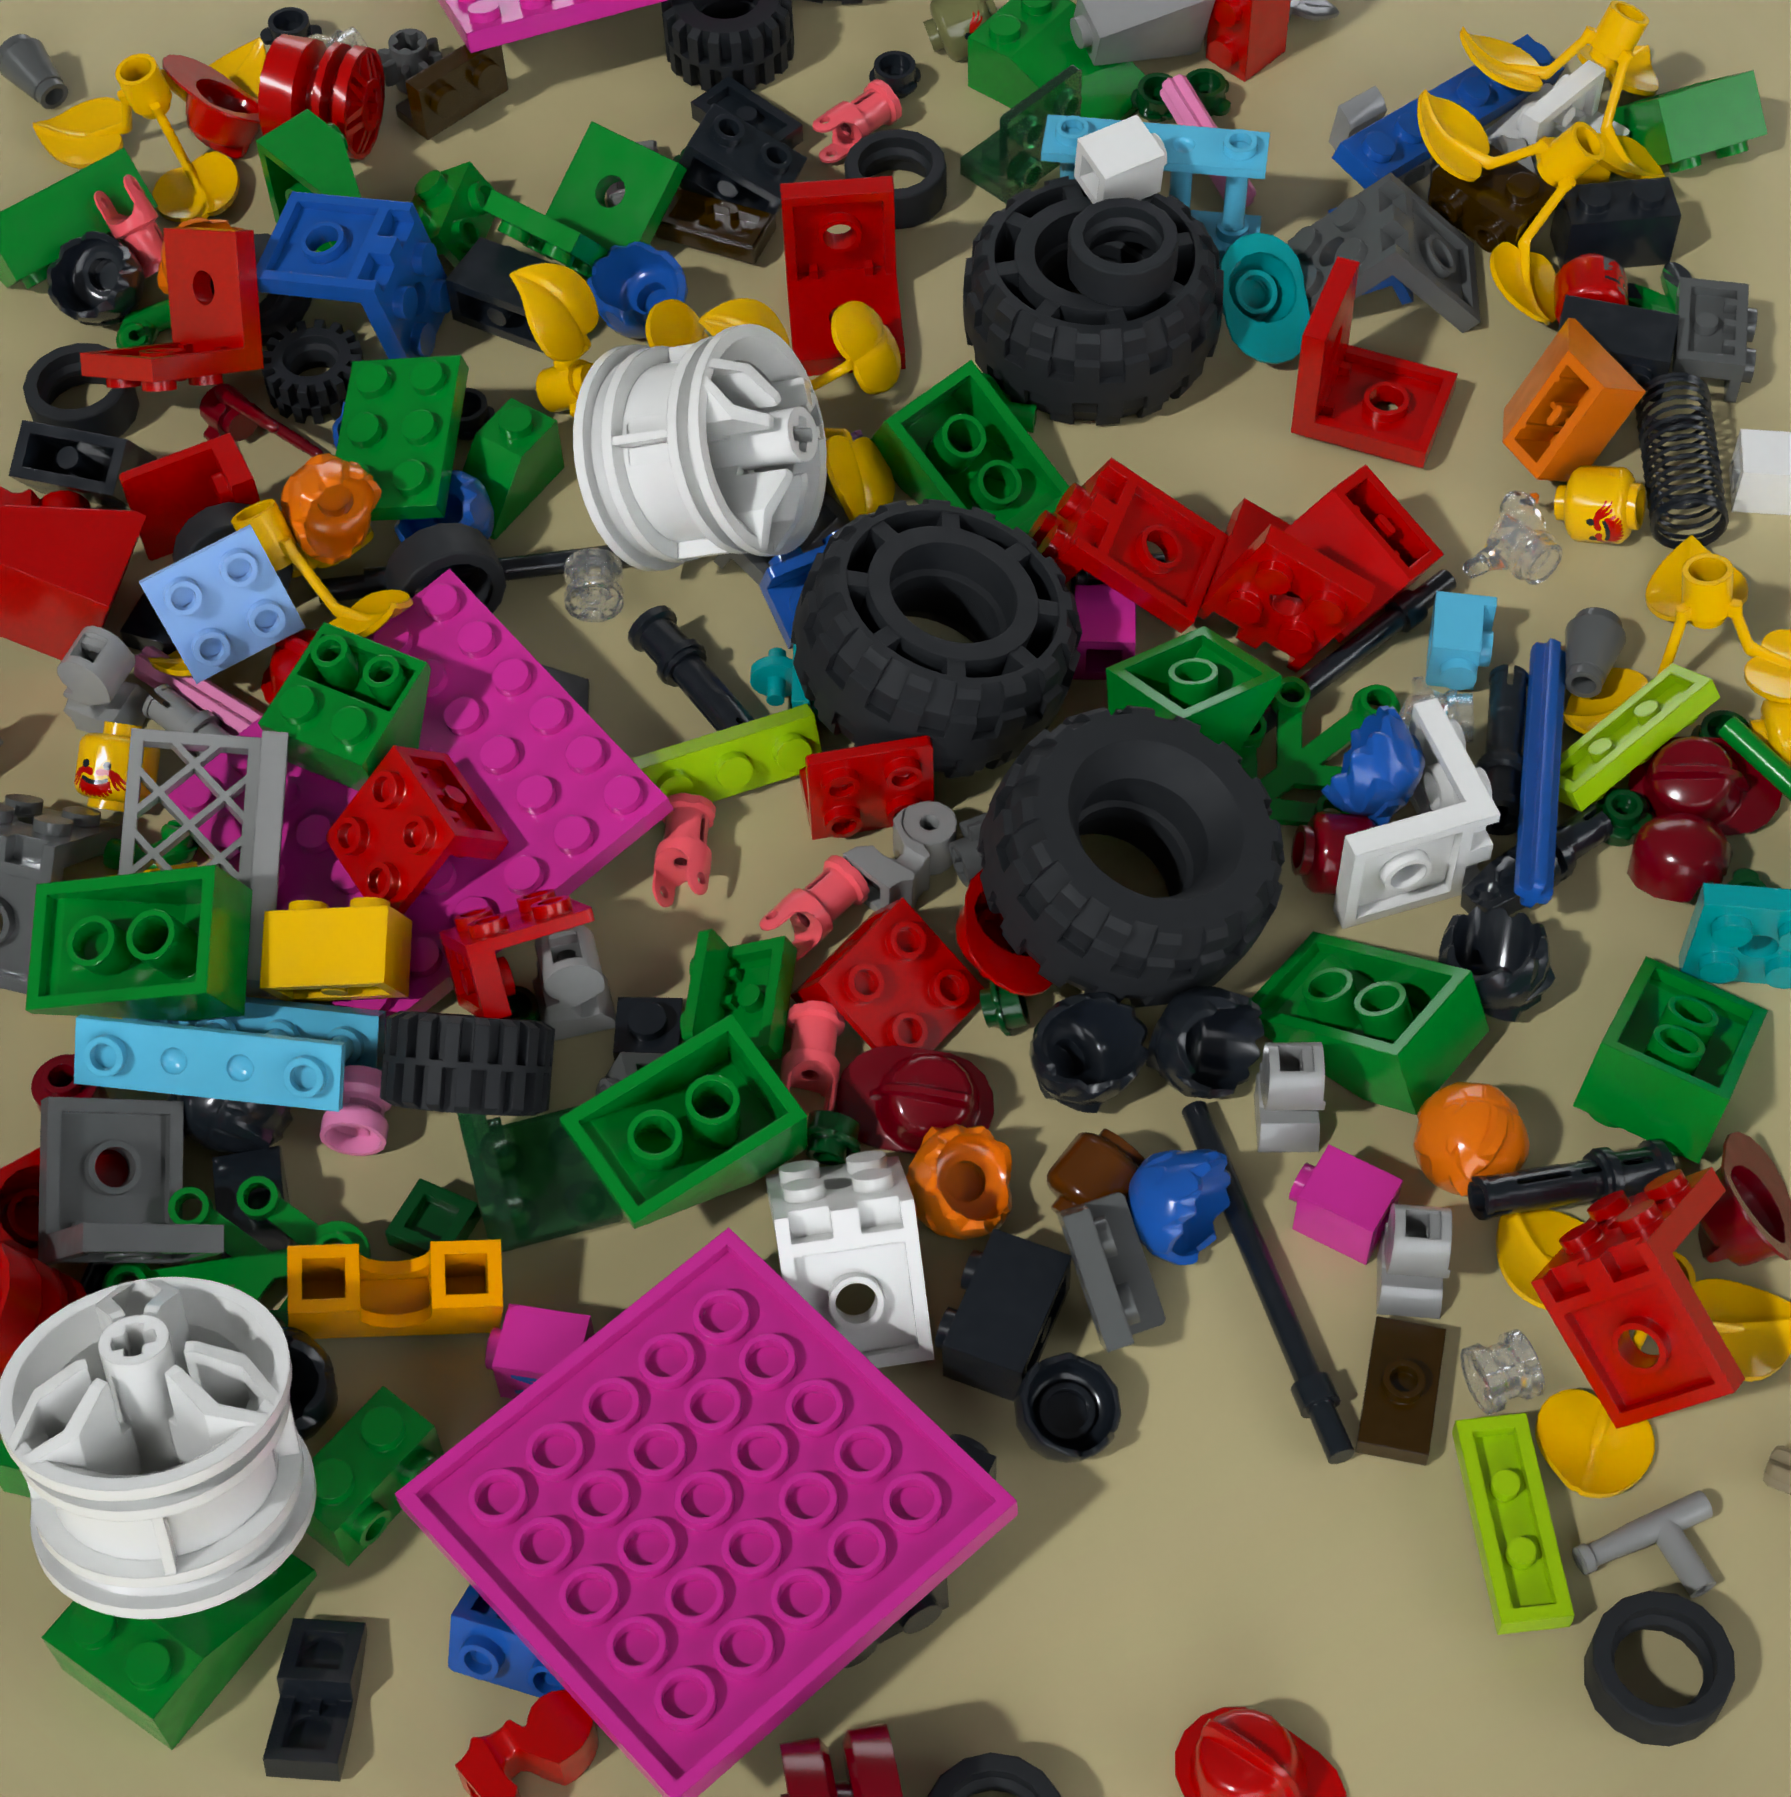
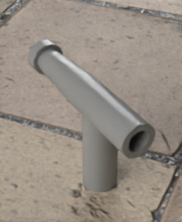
[1572,1490,1716,1598]

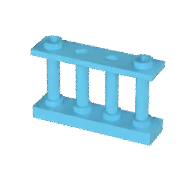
[1041,114,1270,267]
[74,997,386,1112]

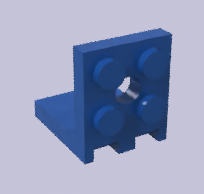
[256,191,451,359]

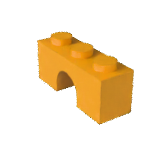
[287,1239,503,1339]

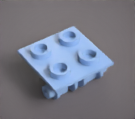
[139,524,306,684]

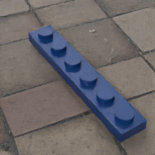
[1332,34,1565,189]

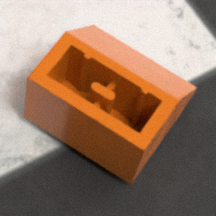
[1502,318,1646,482]

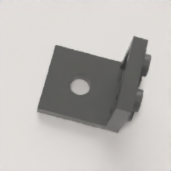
[1288,172,1481,333]
[0,794,123,994]
[38,1097,224,1266]

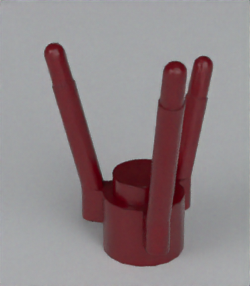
[199,384,324,457]

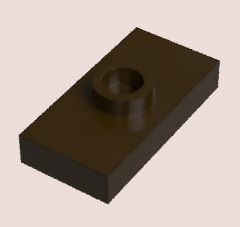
[655,188,776,264]
[1355,1316,1446,1466]

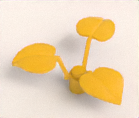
[1460,0,1665,180]
[33,37,266,223]
[1417,89,1611,326]
[509,263,709,417]
[698,298,901,522]
[148,499,413,676]
[1563,535,1791,735]
[1496,1209,1791,1498]

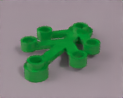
[1238,676,1401,826]
[101,1176,371,1327]

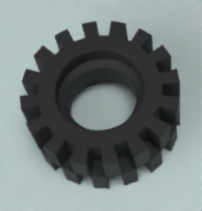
[261,319,364,424]

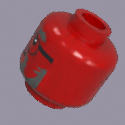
[1554,253,1629,324]

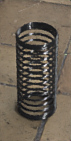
[1634,373,1729,549]

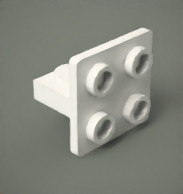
[1485,60,1630,178]

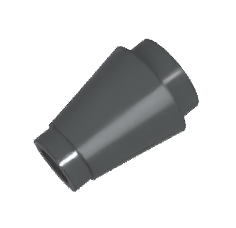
[0,34,68,109]
[1565,607,1626,698]

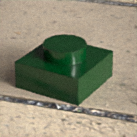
[385,1178,482,1257]

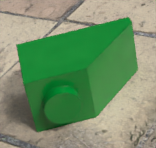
[462,398,565,540]

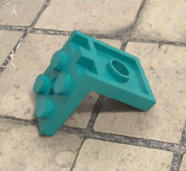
[1679,883,1791,989]

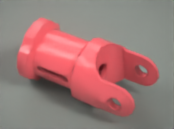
[812,79,902,163]
[94,174,164,278]
[652,793,716,908]
[759,855,870,961]
[780,1000,846,1112]

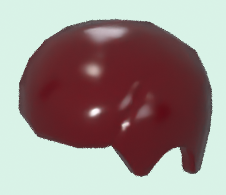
[1627,813,1733,903]

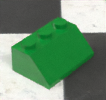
[0,147,158,290]

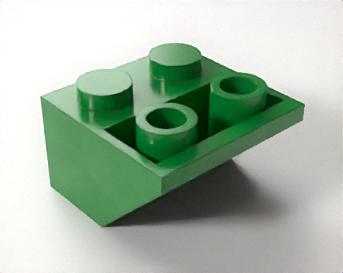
[258,622,431,791]

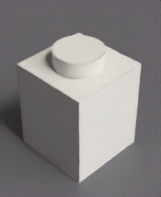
[1074,115,1167,204]
[1729,429,1791,515]

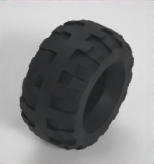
[963,176,1224,426]
[790,499,1082,778]
[977,705,1285,1008]

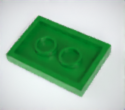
[335,355,469,521]

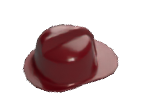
[1628,736,1782,836]
[836,1046,994,1154]
[1698,1131,1791,1267]

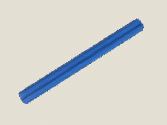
[1513,638,1566,908]

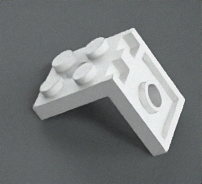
[1333,698,1501,929]
[765,1150,935,1368]

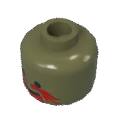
[923,0,997,62]

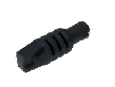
[1461,805,1613,915]

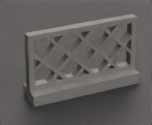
[118,728,288,997]

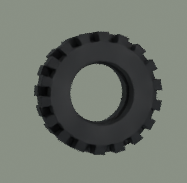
[661,0,794,91]
[380,1011,555,1116]

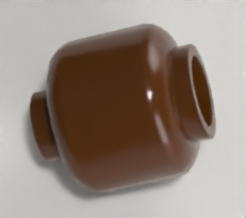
[1047,1129,1145,1214]

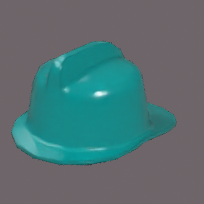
[1220,232,1311,364]

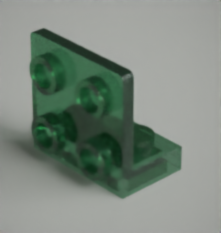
[960,65,1082,204]
[457,1105,623,1253]

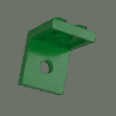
[483,121,687,278]

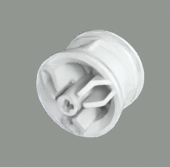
[573,324,827,571]
[0,1277,316,1619]

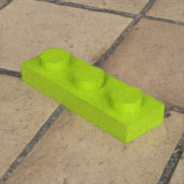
[1558,663,1720,812]
[631,704,822,802]
[1452,1413,1575,1635]

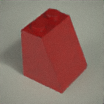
[0,505,147,661]

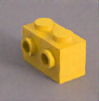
[259,897,412,1002]

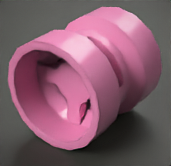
[319,1065,392,1156]

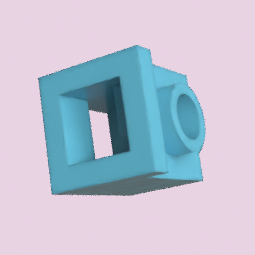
[1425,591,1497,690]

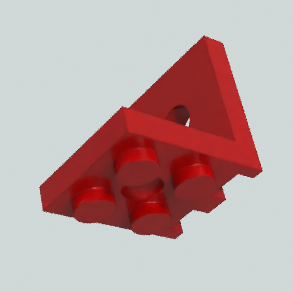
[780,176,906,376]
[80,227,264,392]
[1291,256,1458,468]
[1028,457,1228,633]
[1197,498,1376,673]
[1531,1167,1745,1429]

